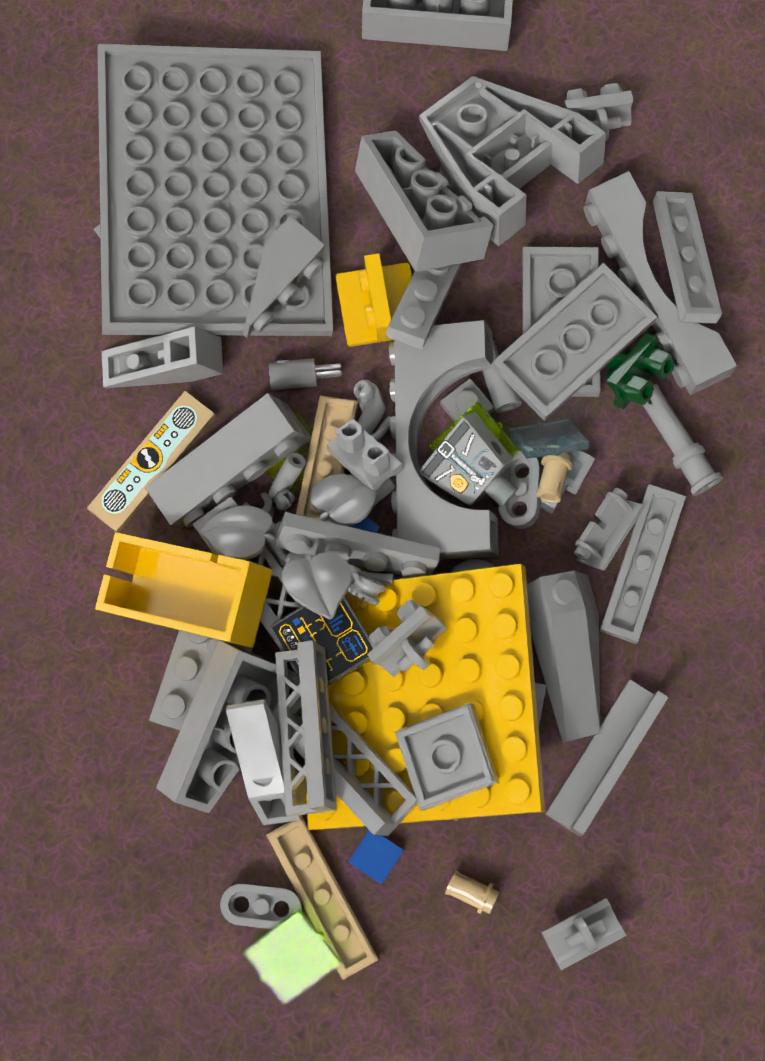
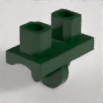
[606,333,674,409]

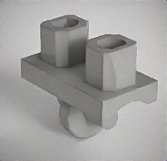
[565,83,633,141]
[327,419,403,490]
[367,600,448,677]
[541,898,626,970]

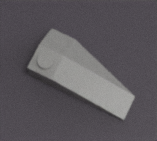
[527,571,600,743]

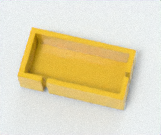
[95,532,273,648]

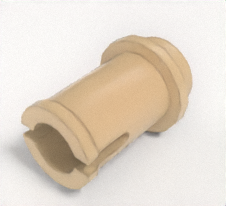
[536,450,572,503]
[445,870,499,914]

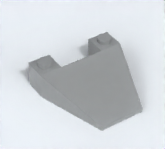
[419,76,606,246]

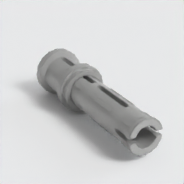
[643,384,723,496]

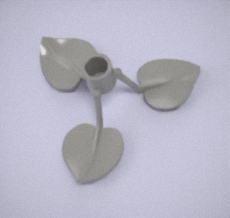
[201,474,377,620]

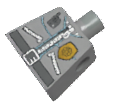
[418,412,518,507]

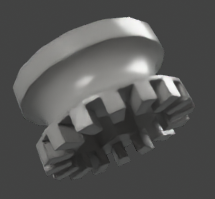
[348,571,386,606]

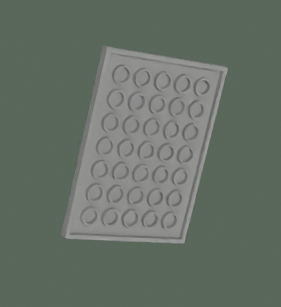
[97,44,333,336]

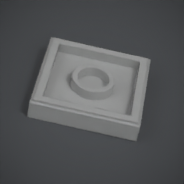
[395,703,500,811]

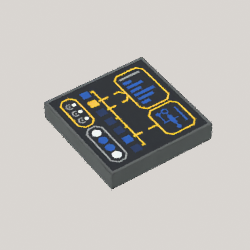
[269,596,373,686]

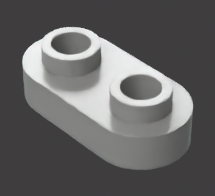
[499,450,542,529]
[220,884,302,930]

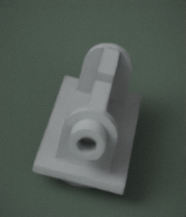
[574,488,645,571]

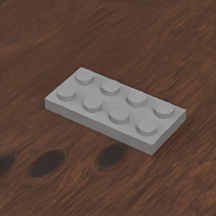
[522,247,600,397]
[491,263,657,421]

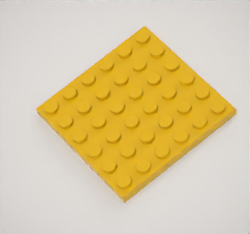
[296,564,545,830]

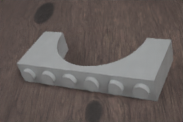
[389,320,499,560]

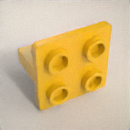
[336,253,412,347]

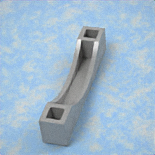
[583,171,737,395]

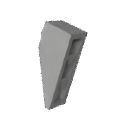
[102,326,223,388]

